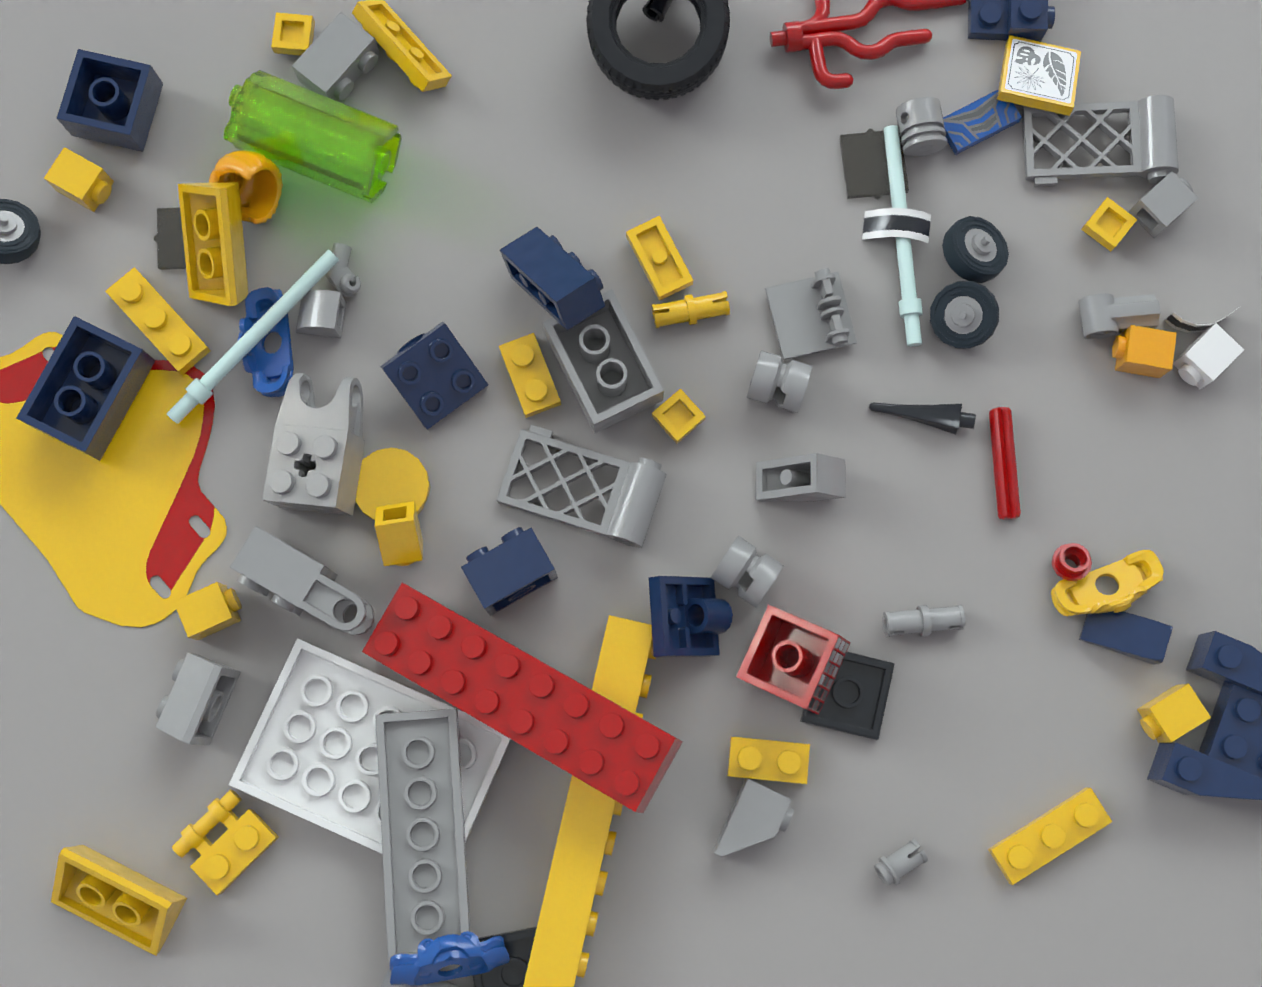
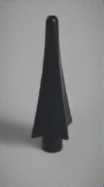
[869,402,976,435]

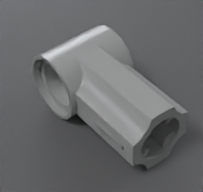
[1079,293,1161,340]

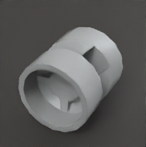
[746,350,812,413]
[711,536,784,608]

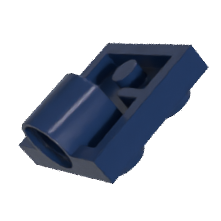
[380,322,489,430]
[648,576,733,657]

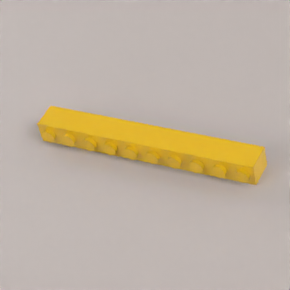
[523,615,656,987]

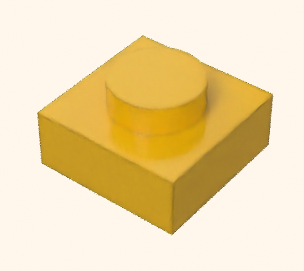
[271,12,315,56]
[1081,197,1137,252]
[652,388,706,444]

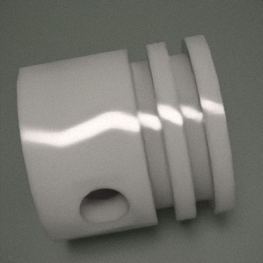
[896,97,948,157]

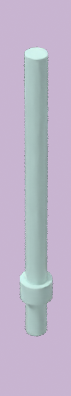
[883,125,923,347]
[166,249,339,424]

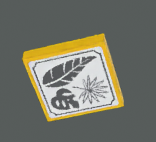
[997,35,1081,116]

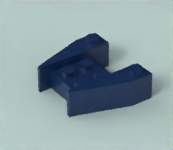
[1147,631,1262,800]

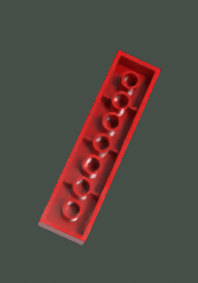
[362,582,683,813]

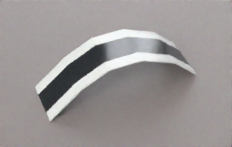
[862,208,931,243]
[1164,307,1239,333]

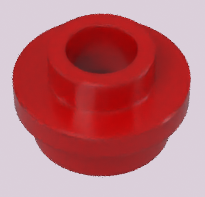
[1052,543,1092,581]

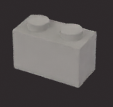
[292,12,380,107]

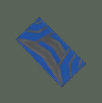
[943,90,1022,155]

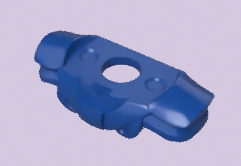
[237,287,294,397]
[389,931,510,986]

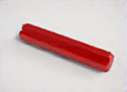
[989,407,1021,520]

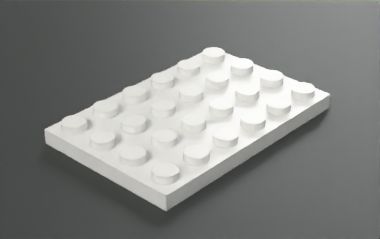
[229,638,511,854]

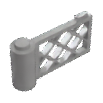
[1022,95,1179,187]
[496,425,667,548]

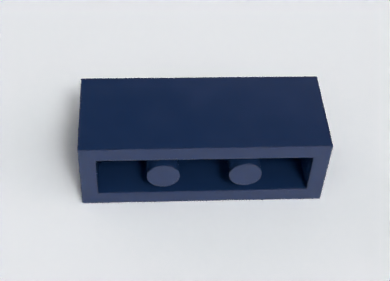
[500,227,605,330]

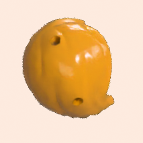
[209,150,283,224]

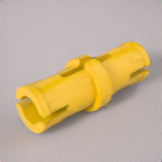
[651,291,730,328]

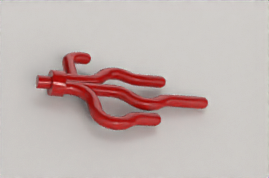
[770,0,967,89]

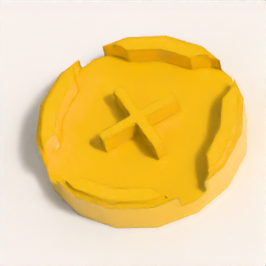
[355,447,431,521]

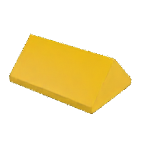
[178,182,249,306]
[51,845,187,956]

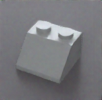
[156,652,241,745]

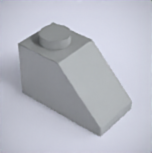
[756,453,846,502]
[713,778,794,857]

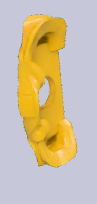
[1051,550,1164,616]

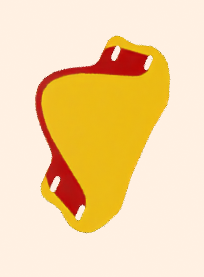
[0,332,227,627]

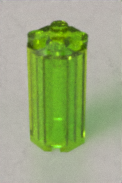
[224,70,402,203]

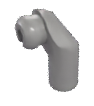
[326,243,361,297]

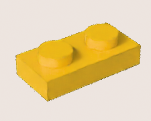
[626,215,694,301]
[499,333,561,418]
[727,737,810,784]

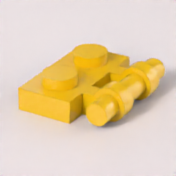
[172,789,279,896]

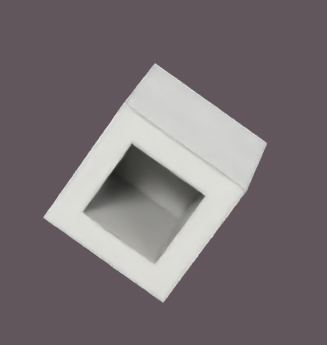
[1173,323,1244,389]

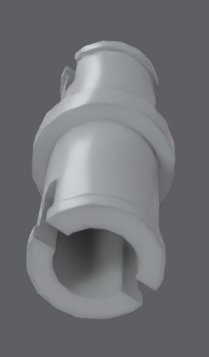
[882,605,965,637]

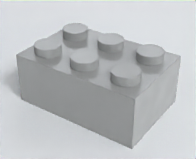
[543,289,664,434]

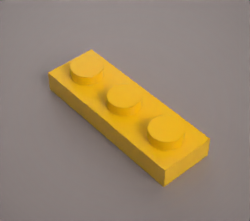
[352,0,452,92]
[105,267,211,375]
[988,787,1112,885]

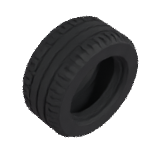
[586,0,730,100]

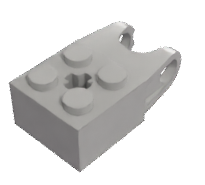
[262,373,365,516]
[230,526,374,636]

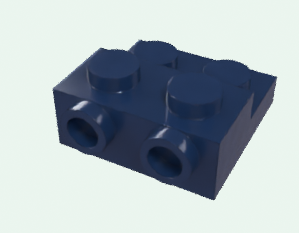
[968,0,1055,42]

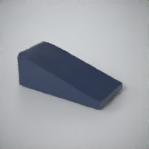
[1079,611,1173,665]

